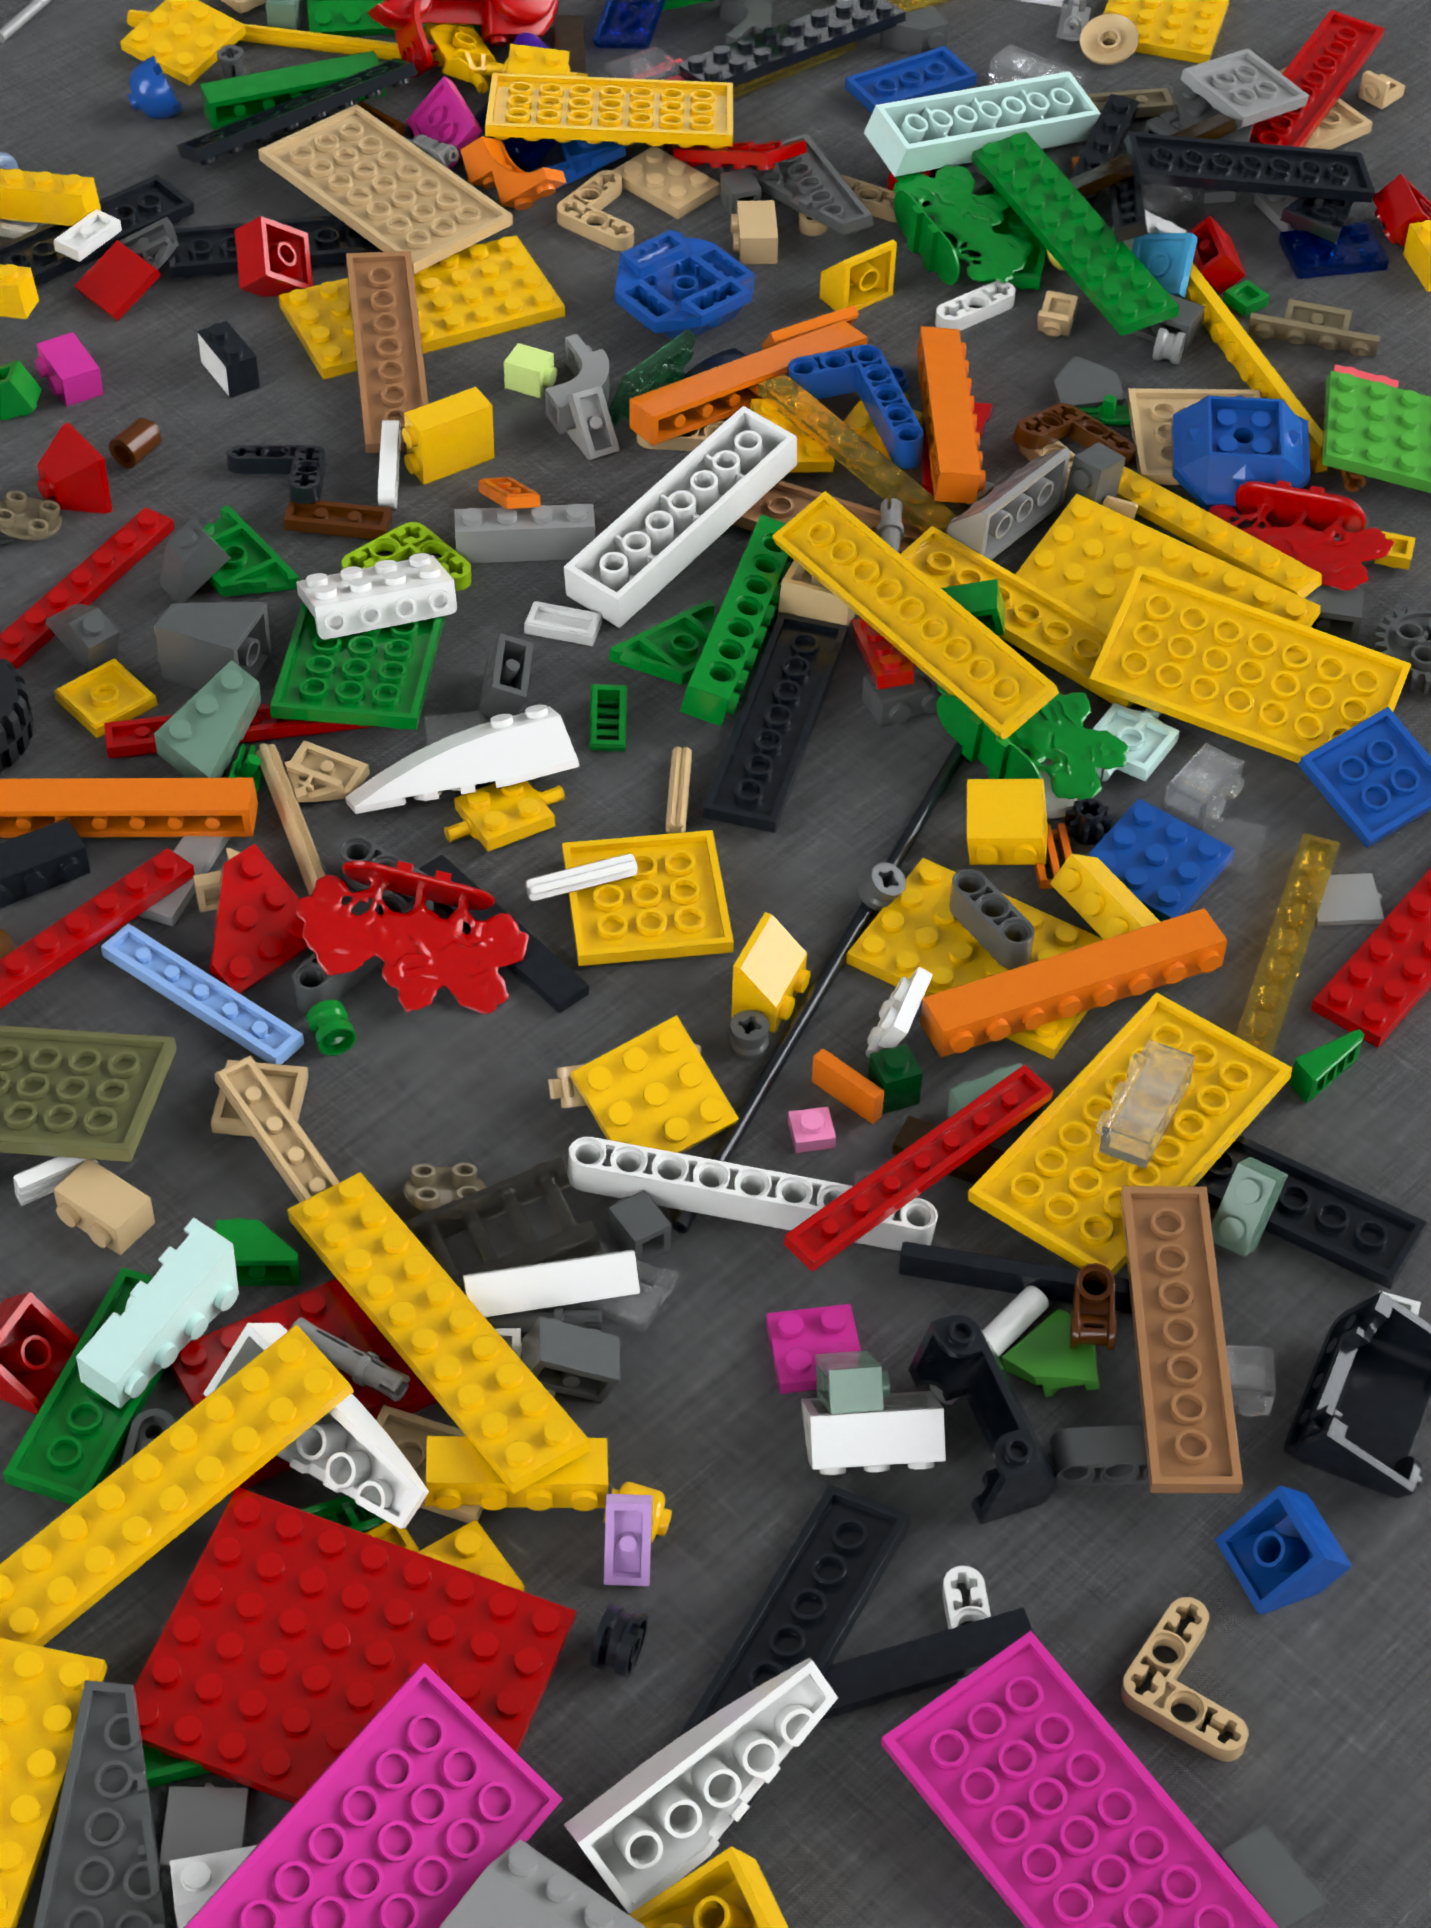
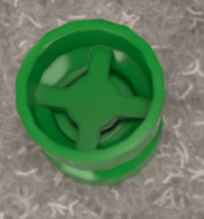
[306,1000,357,1056]

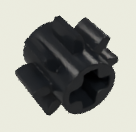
[1064,798,1113,845]

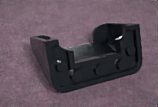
[1284,1292,1431,1499]
[908,1315,1056,1524]

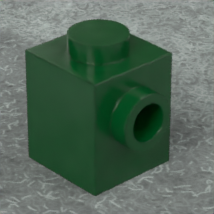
[868,1044,923,1114]

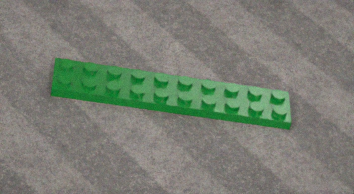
[971,131,1179,336]

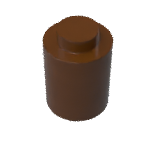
[109,418,161,469]

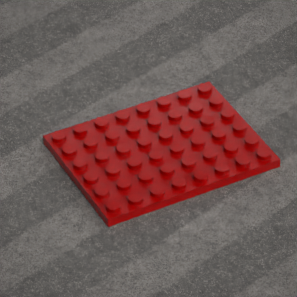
[134,1487,576,1804]

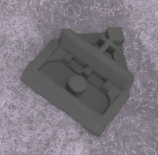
[111,217,179,270]
[1052,356,1125,408]

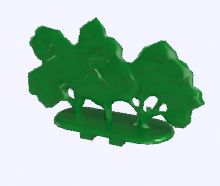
[893,165,1032,285]
[936,684,1128,800]

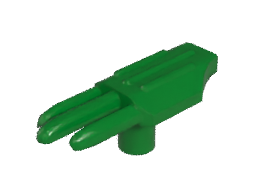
[1079,395,1131,426]
[228,744,263,794]

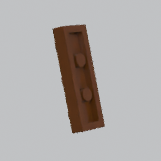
[283,499,393,540]

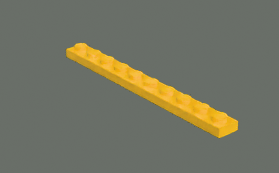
[1185,263,1328,473]

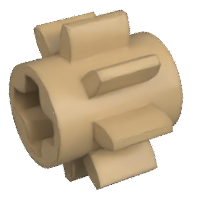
[548,1064,587,1108]

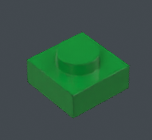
[1223,280,1270,317]

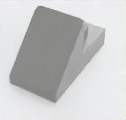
[567,385,620,460]

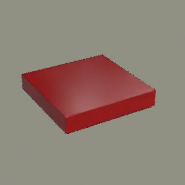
[74,240,161,322]

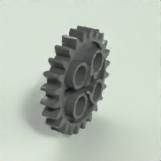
[1372,604,1431,695]

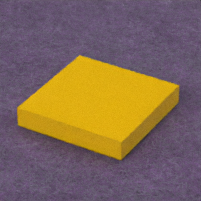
[54,658,157,738]

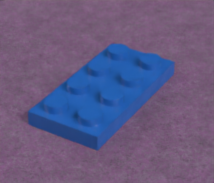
[845,46,977,113]

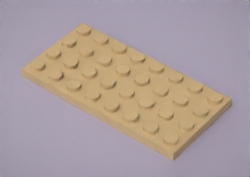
[259,104,513,274]

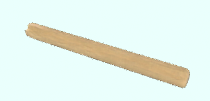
[256,743,326,895]

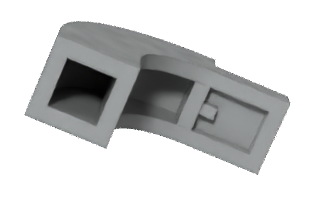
[545,334,610,434]

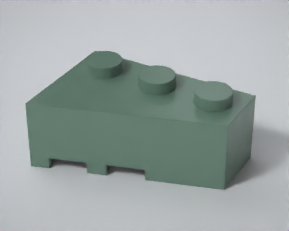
[154,660,261,778]

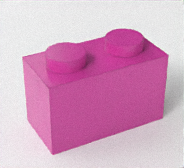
[35,332,103,406]

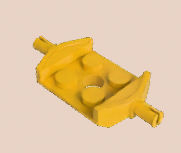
[423,23,497,93]

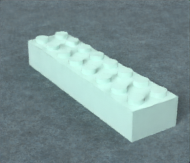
[864,71,1101,177]

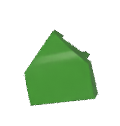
[1001,1309,1100,1397]

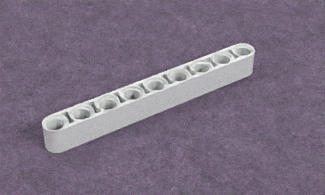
[567,1137,938,1251]

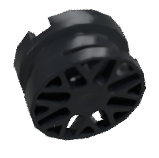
[590,1603,648,1678]

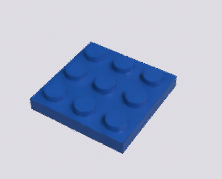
[1298,707,1431,848]
[1087,798,1235,922]

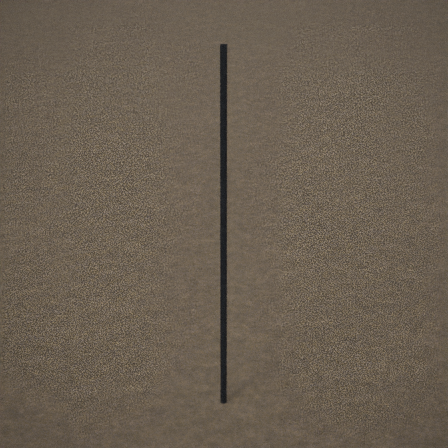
[672,645,1026,1234]

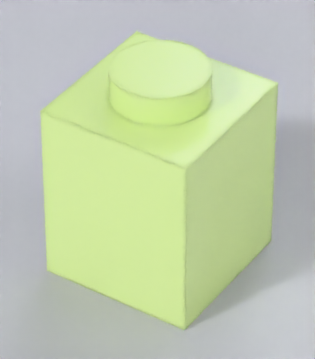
[504,343,557,398]

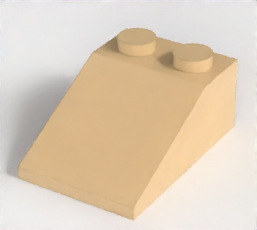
[777,560,856,627]

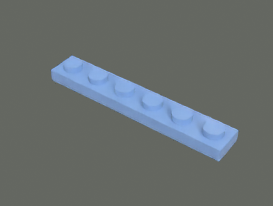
[101,923,304,1065]

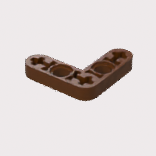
[1013,403,1136,466]

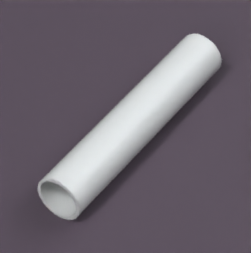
[930,1285,1049,1405]

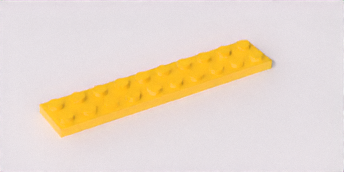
[772,491,1059,739]
[287,1172,591,1494]
[0,1324,354,1647]

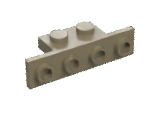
[1248,299,1380,357]

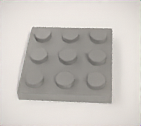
[1180,48,1309,128]

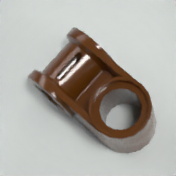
[1070,1263,1116,1351]

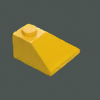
[819,240,897,311]

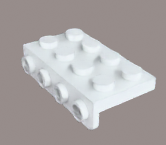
[296,553,457,640]

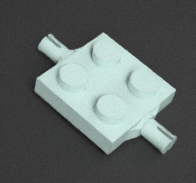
[1093,703,1180,781]

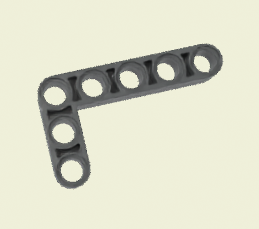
[293,837,435,1014]

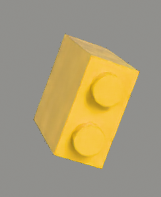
[402,387,495,485]

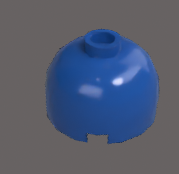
[127,56,183,119]

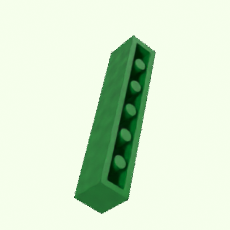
[200,51,386,129]

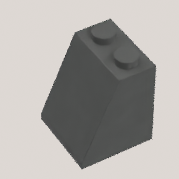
[153,601,273,690]

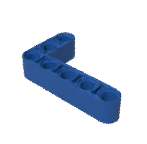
[788,344,923,469]

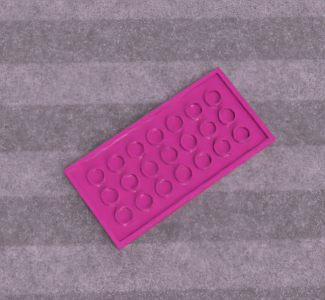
[881,1631,1279,1928]
[183,1663,563,1928]

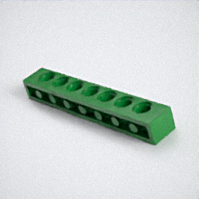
[680,514,794,726]

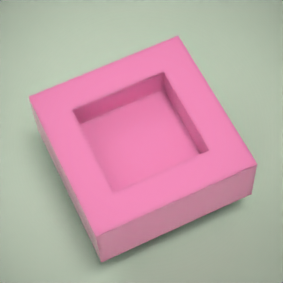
[788,1107,836,1153]

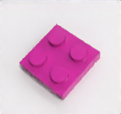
[766,1304,861,1394]

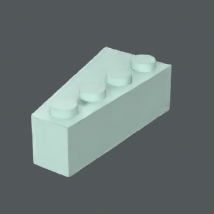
[76,1218,239,1409]

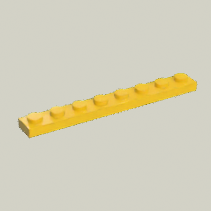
[1116,466,1322,598]

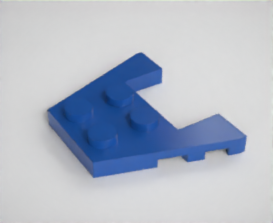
[523,138,626,190]

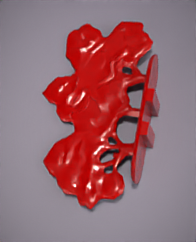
[1194,480,1394,590]
[295,860,529,1014]

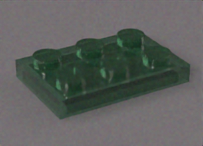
[609,329,697,425]

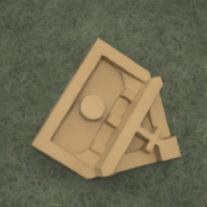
[285,740,370,802]

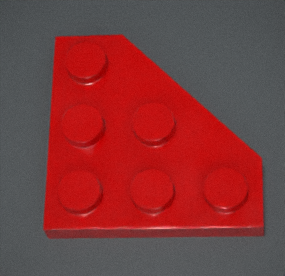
[209,843,309,995]

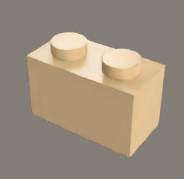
[731,200,778,265]
[53,1159,155,1255]

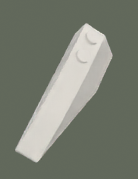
[345,704,579,814]
[203,1323,429,1529]
[564,1658,838,1914]

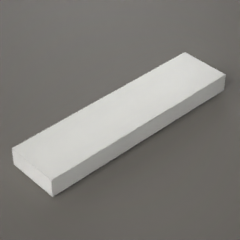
[463,1250,640,1317]

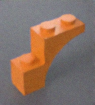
[460,136,566,211]

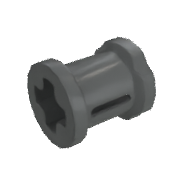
[217,45,247,80]

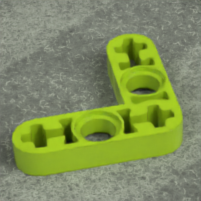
[341,522,472,591]

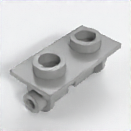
[1056,0,1091,42]
[404,134,459,168]

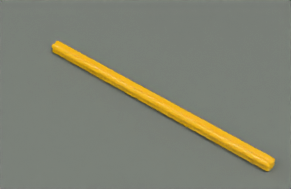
[127,9,445,67]

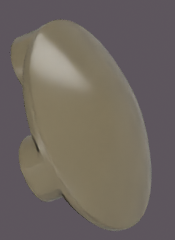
[0,490,62,540]
[404,1163,487,1216]

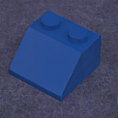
[1215,1485,1353,1615]

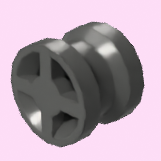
[858,862,906,910]
[729,1010,770,1061]

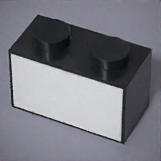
[197,321,260,398]

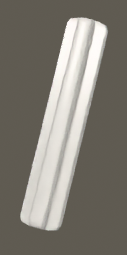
[525,854,637,901]

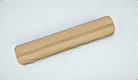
[666,746,692,834]

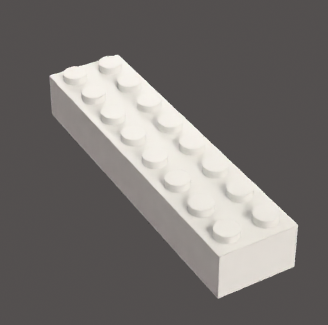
[564,406,797,628]

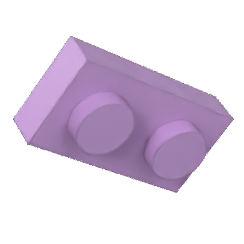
[604,1494,652,1586]

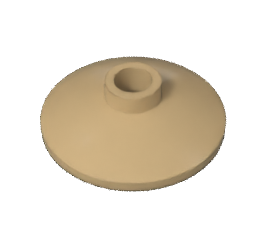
[1080,14,1139,65]

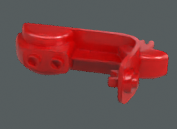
[368,0,558,78]

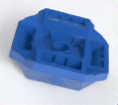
[615,230,756,345]
[1171,395,1310,515]

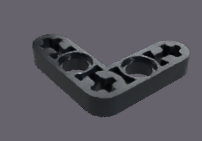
[226,445,326,504]

